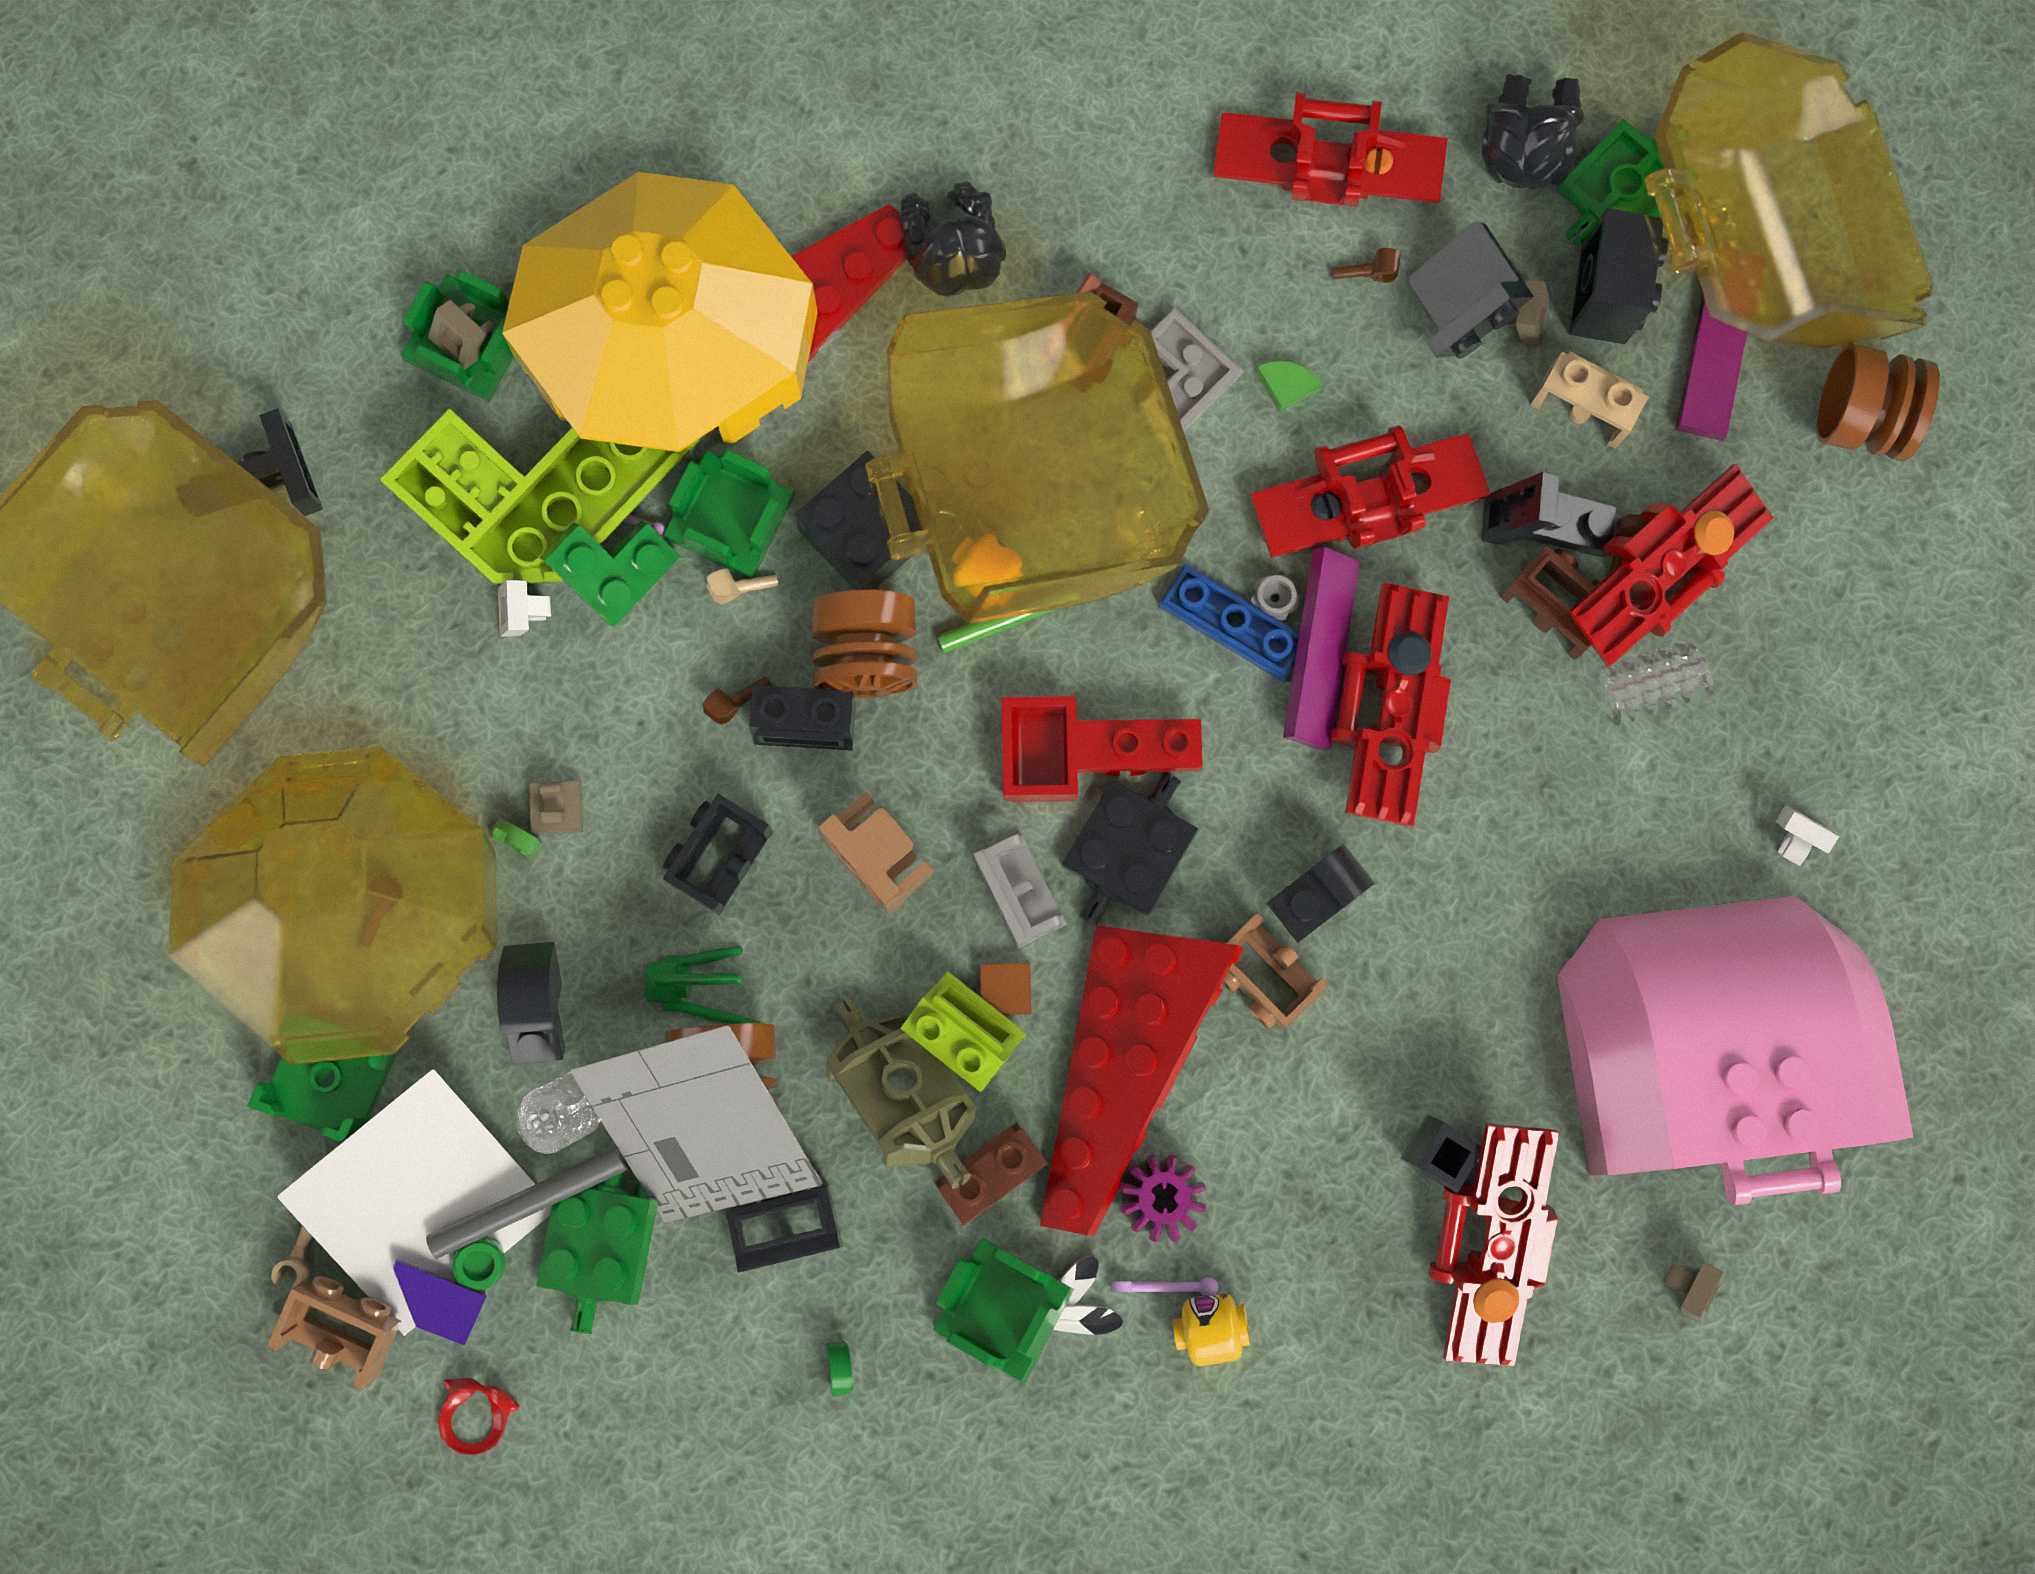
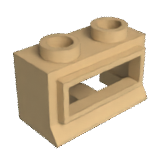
[1530,352,1649,449]

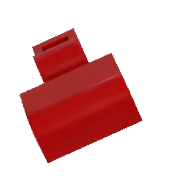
[1001,696,1203,802]

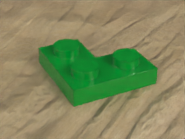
[539,520,680,628]

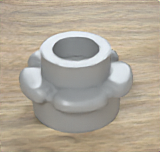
[1251,575,1299,621]

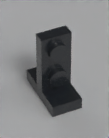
[178,408,323,516]
[1481,472,1616,557]

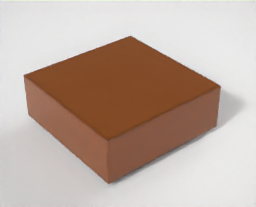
[980,963,1032,1015]

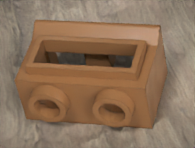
[1222,913,1329,1031]
[267,1276,401,1389]

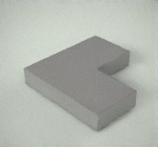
[1140,307,1243,440]

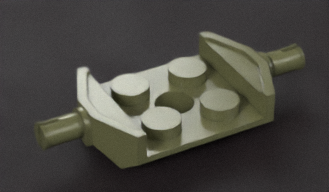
[825,998,976,1189]

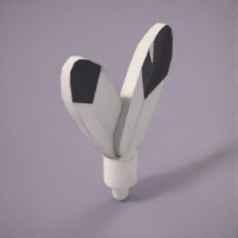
[1053,1256,1123,1335]

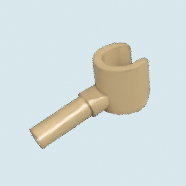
[706,569,778,604]
[271,1225,312,1287]

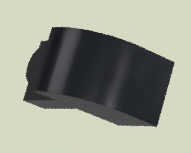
[1266,844,1375,943]
[497,942,565,1064]
[1400,1115,1481,1193]

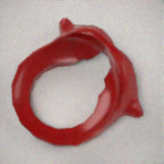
[437,1378,520,1455]

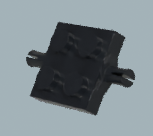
[1062,772,1198,926]

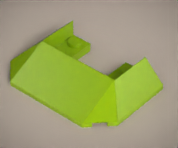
[380,408,699,584]

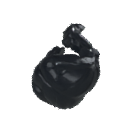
[1481,74,1585,189]
[899,181,1006,297]

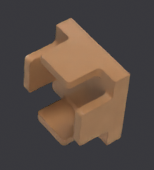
[818,792,934,916]

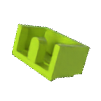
[900,971,1027,1092]

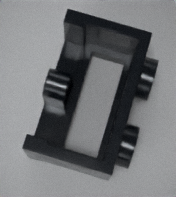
[749,685,856,751]
[663,794,773,915]
[726,1186,843,1273]

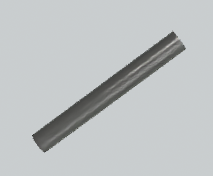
[426,1147,628,1259]

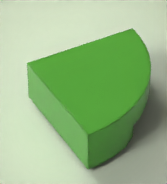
[1256,361,1323,412]
[489,818,542,858]

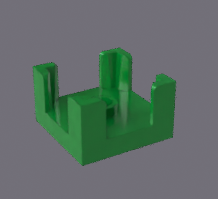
[247,1009,399,1143]

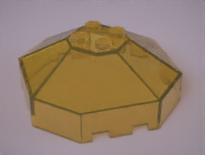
[168,746,497,1064]

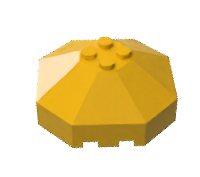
[502,172,818,452]

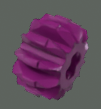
[1120,1154,1206,1242]

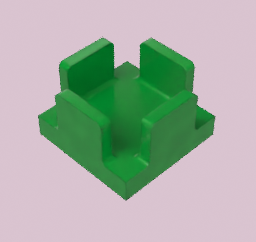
[400,270,514,402]
[663,449,795,579]
[933,1238,1074,1382]

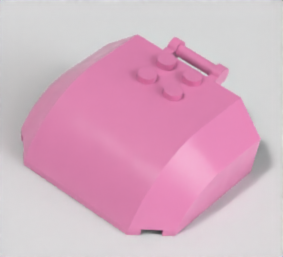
[1557,896,1913,1205]

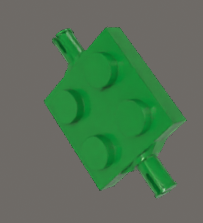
[1557,118,1694,246]
[536,1172,658,1334]

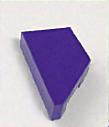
[393,1259,487,1346]

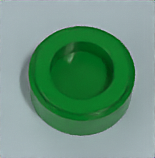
[452,1236,505,1290]
[826,1341,853,1397]

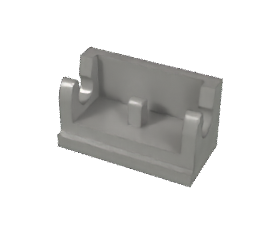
[973,834,1067,949]

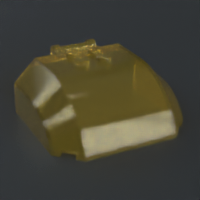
[1644,32,1933,348]
[865,292,1209,624]
[0,400,327,767]

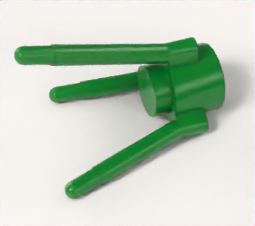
[645,946,762,1024]

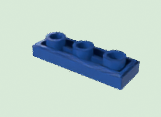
[1158,563,1300,682]

